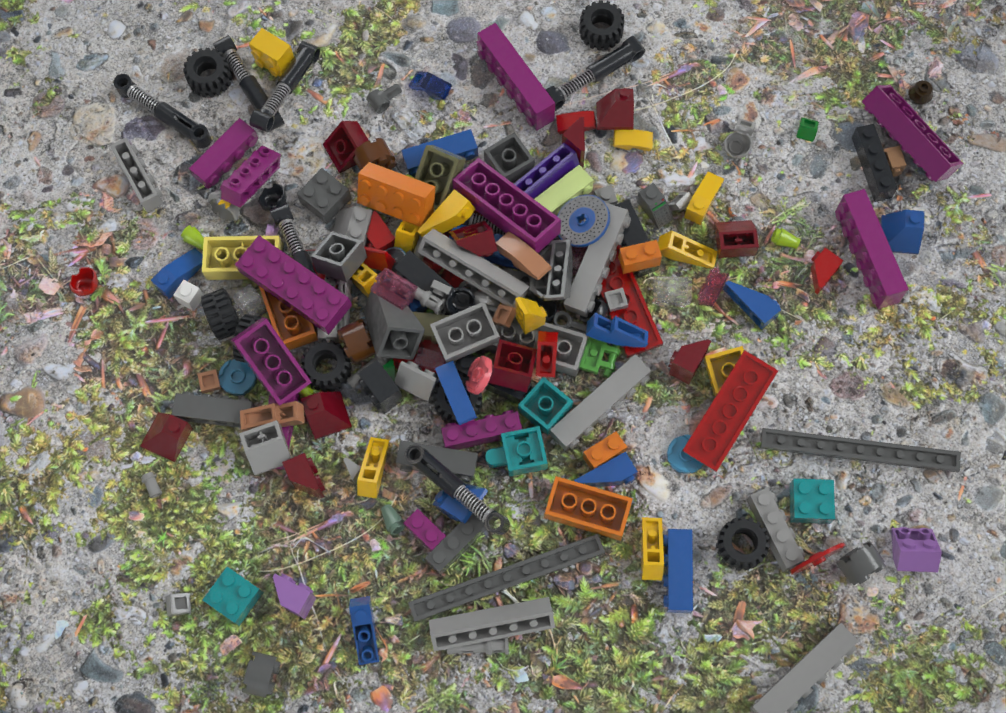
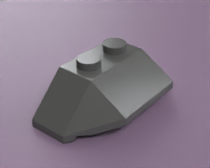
[529,239,573,301]

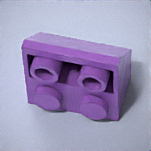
[892,527,942,572]
[273,573,316,620]

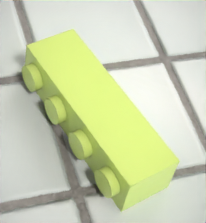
[534,165,594,216]

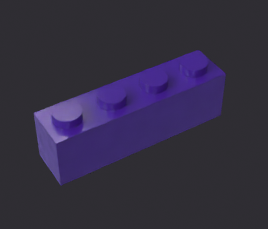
[514,143,580,199]

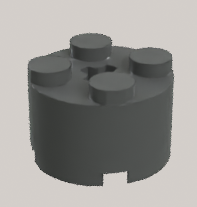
[836,541,886,585]
[242,651,281,698]

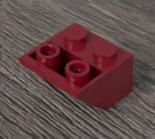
[714,220,759,258]
[282,453,326,498]

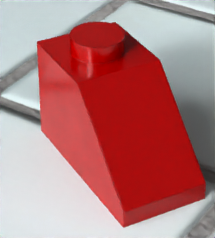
[367,210,395,251]
[811,247,844,294]
[536,331,558,378]

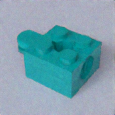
[486,426,548,477]

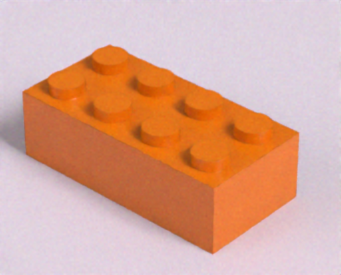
[357,162,436,227]
[259,286,318,351]
[544,476,633,541]

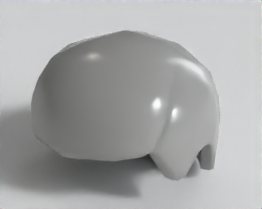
[723,131,752,159]

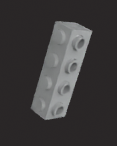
[110,137,163,212]
[747,487,805,572]

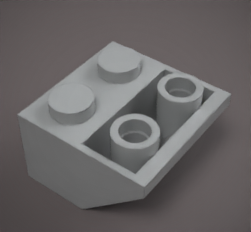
[394,360,439,403]
[239,420,291,476]

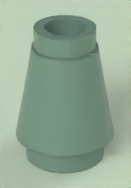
[381,504,405,535]

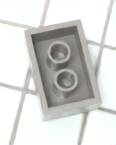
[430,302,500,363]

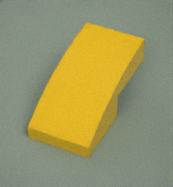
[613,129,653,152]

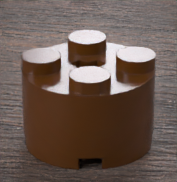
[353,138,397,171]
[337,318,376,363]

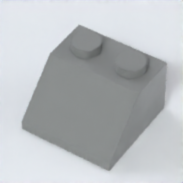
[333,206,373,247]

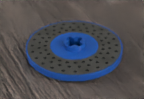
[557,195,610,247]

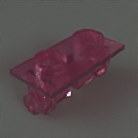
[697,267,729,306]

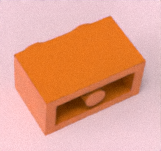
[618,240,662,274]
[583,431,627,471]

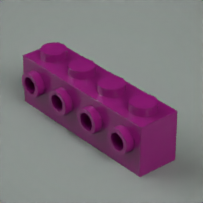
[189,118,259,189]
[220,145,281,208]
[441,410,522,450]

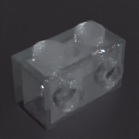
[652,276,692,307]
[232,284,267,318]

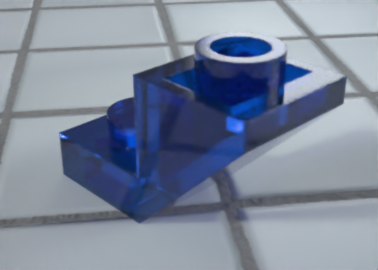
[409,71,453,100]

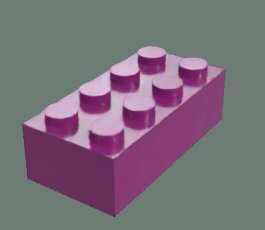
[231,317,312,406]

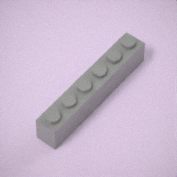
[564,203,631,317]
[417,229,530,309]
[550,354,651,451]
[429,597,555,651]
[750,623,859,713]

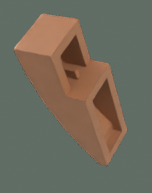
[496,231,552,280]
[240,401,305,430]

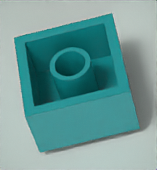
[518,377,573,436]
[789,478,835,524]
[203,567,264,626]

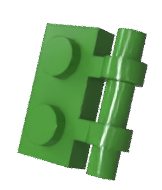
[579,337,621,378]

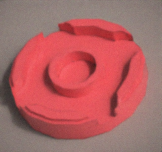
[465,356,493,395]

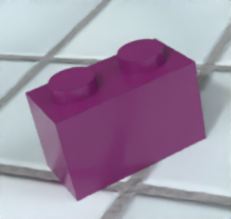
[404,509,446,552]

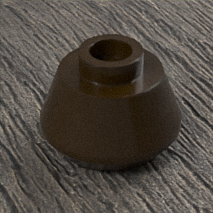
[908,80,933,105]

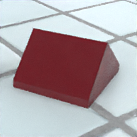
[562,117,585,167]

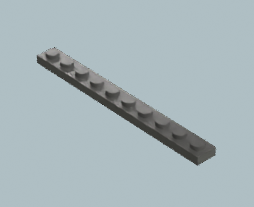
[760,428,961,473]
[408,534,605,623]

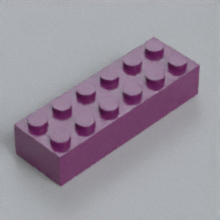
[476,23,555,131]
[861,85,964,182]
[452,158,561,253]
[835,189,909,309]
[235,235,352,335]

